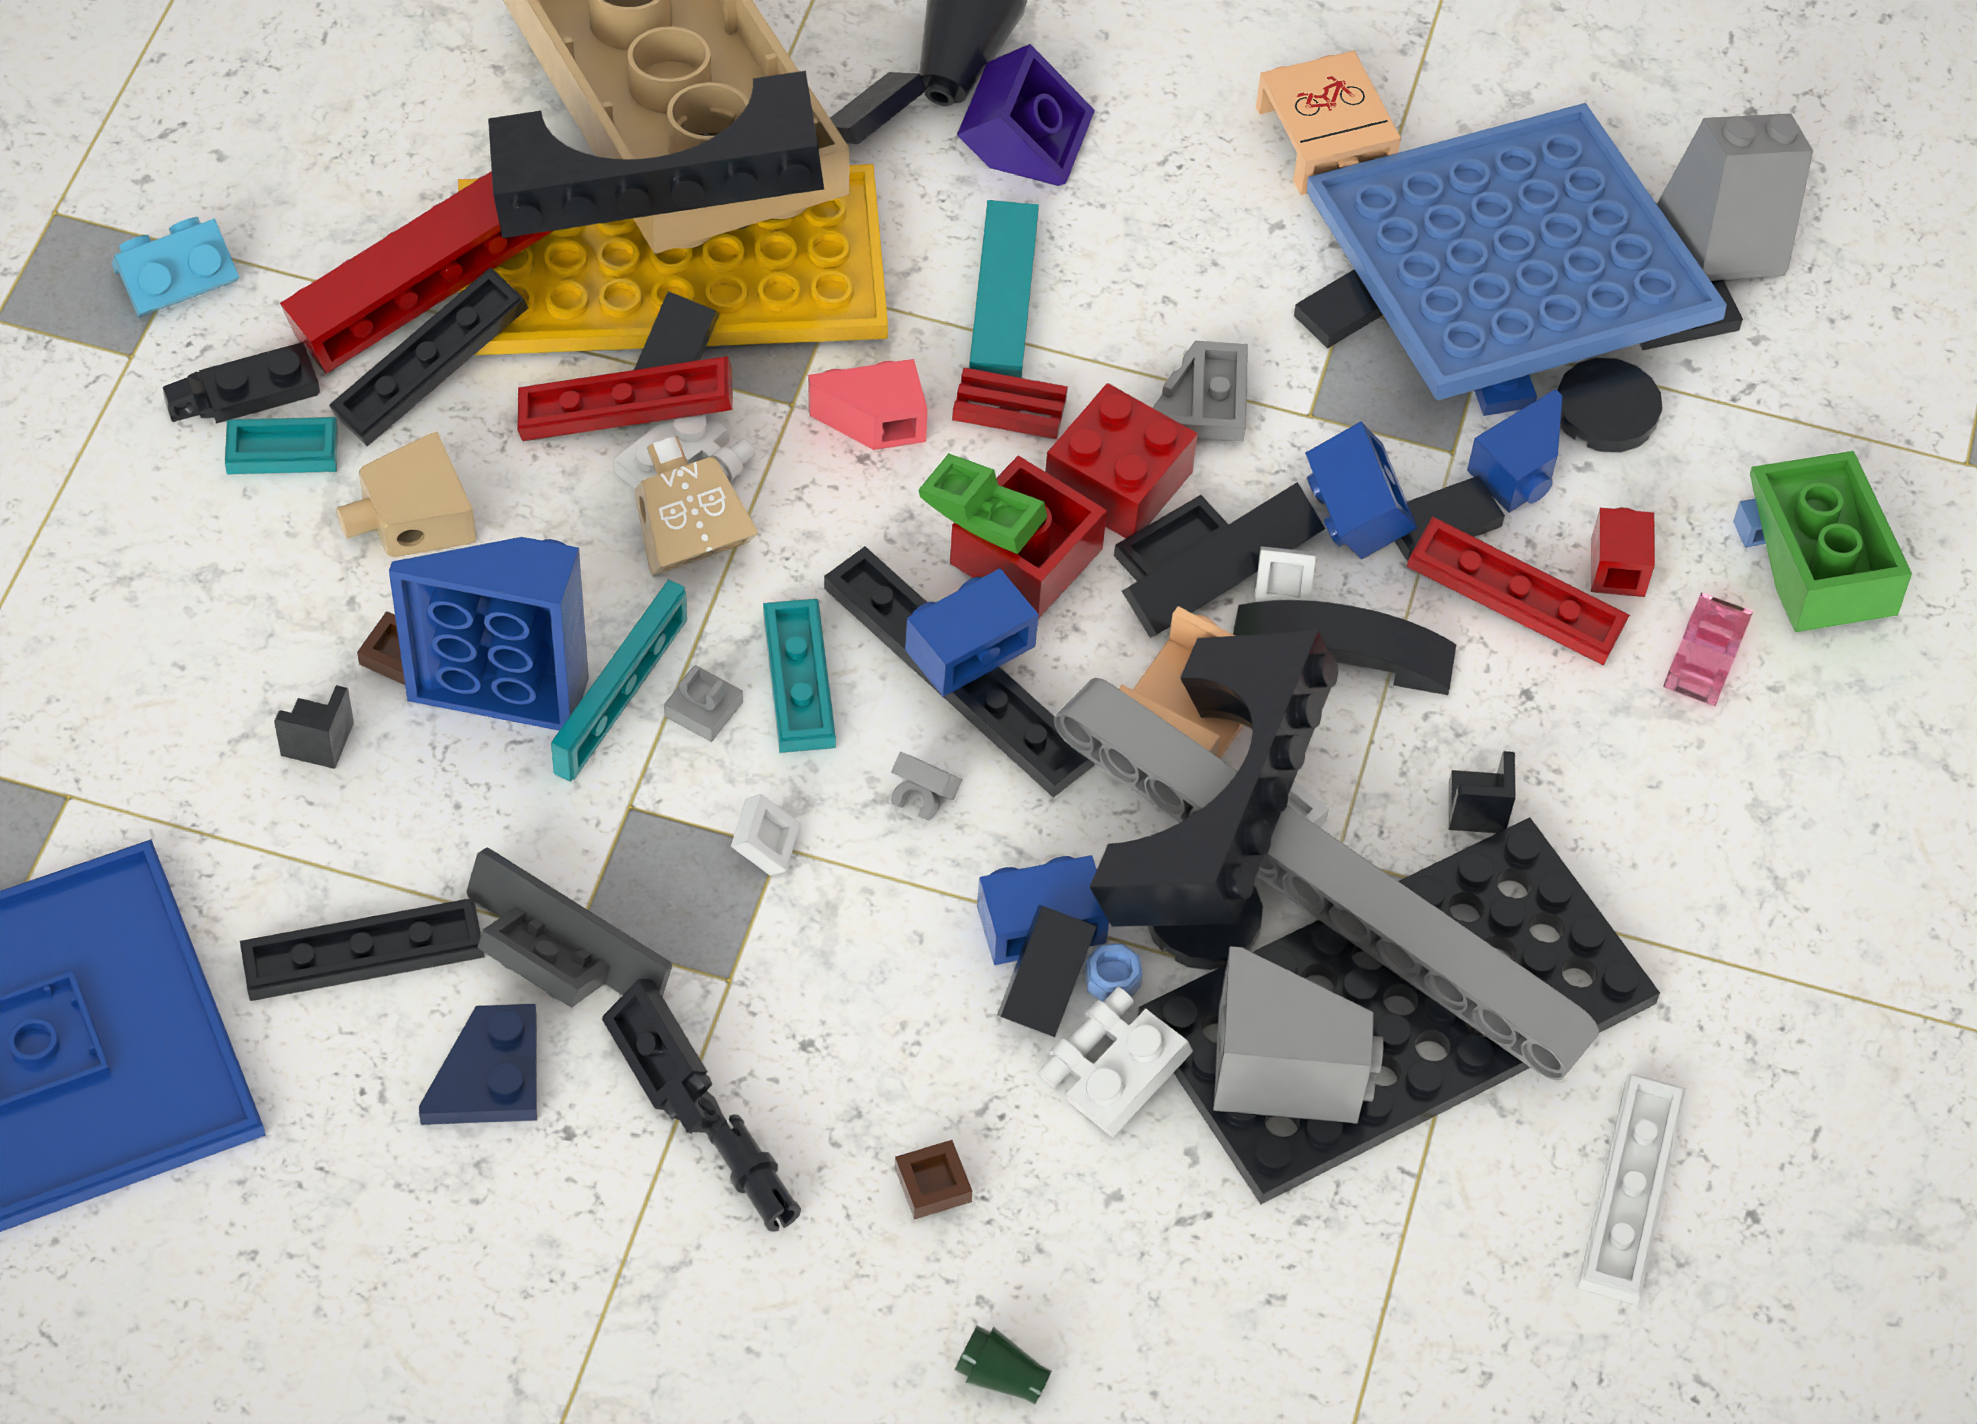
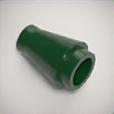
[954,1325,1052,1404]

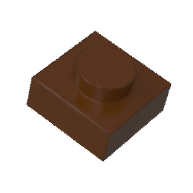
[357,611,405,685]
[894,1140,973,1220]

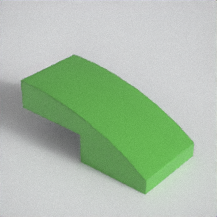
[918,453,1047,554]

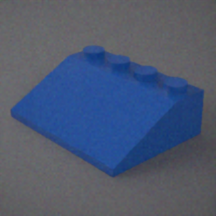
[389,537,589,731]

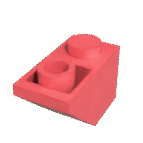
[808,359,927,450]

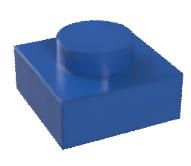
[1474,375,1537,416]

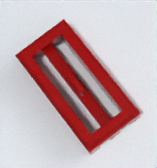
[952,368,1068,439]

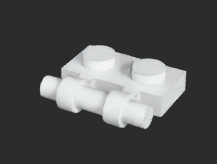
[613,414,755,489]
[1037,987,1193,1138]

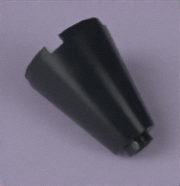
[919,0,1027,106]

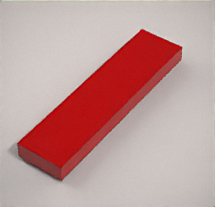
[517,356,733,441]
[1406,516,1630,666]

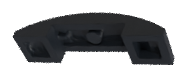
[1233,600,1457,695]

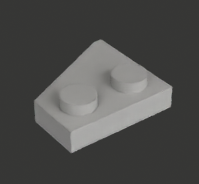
[1153,341,1248,442]

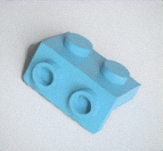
[112,217,239,318]

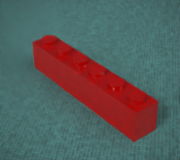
[280,171,553,374]

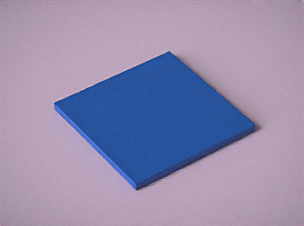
[0,839,266,1232]

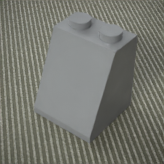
[1657,113,1813,281]
[1213,946,1383,1123]

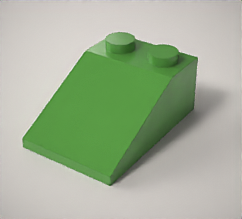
[1750,451,1912,632]

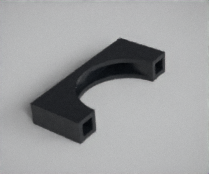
[488,70,824,238]
[1090,630,1338,927]

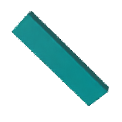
[969,200,1039,378]
[551,579,687,782]

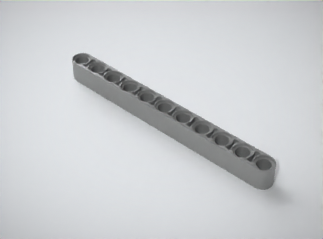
[1054,678,1599,1080]

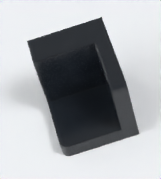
[274,685,354,769]
[1449,751,1516,833]

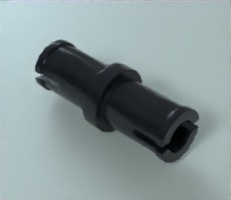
[708,1114,801,1232]

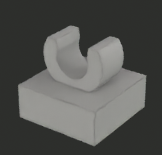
[664,665,743,742]
[891,751,963,820]

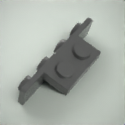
[466,847,672,1008]

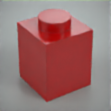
[1591,507,1655,597]

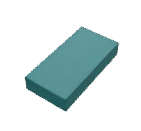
[225,417,338,474]

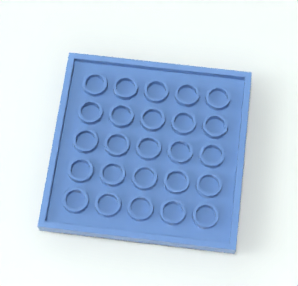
[1307,103,1727,401]

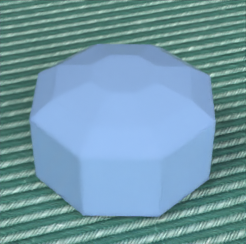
[1084,943,1143,1002]

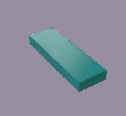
[763,599,836,753]

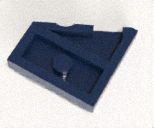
[419,1004,537,1125]

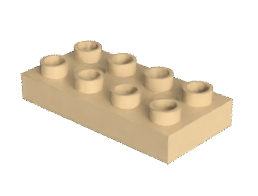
[503,0,849,254]

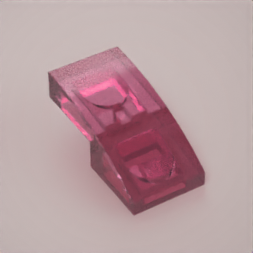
[1663,592,1753,706]

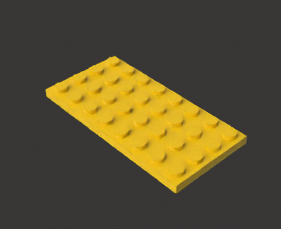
[458,164,888,355]

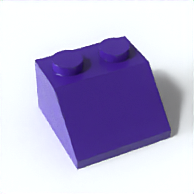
[957,44,1095,186]

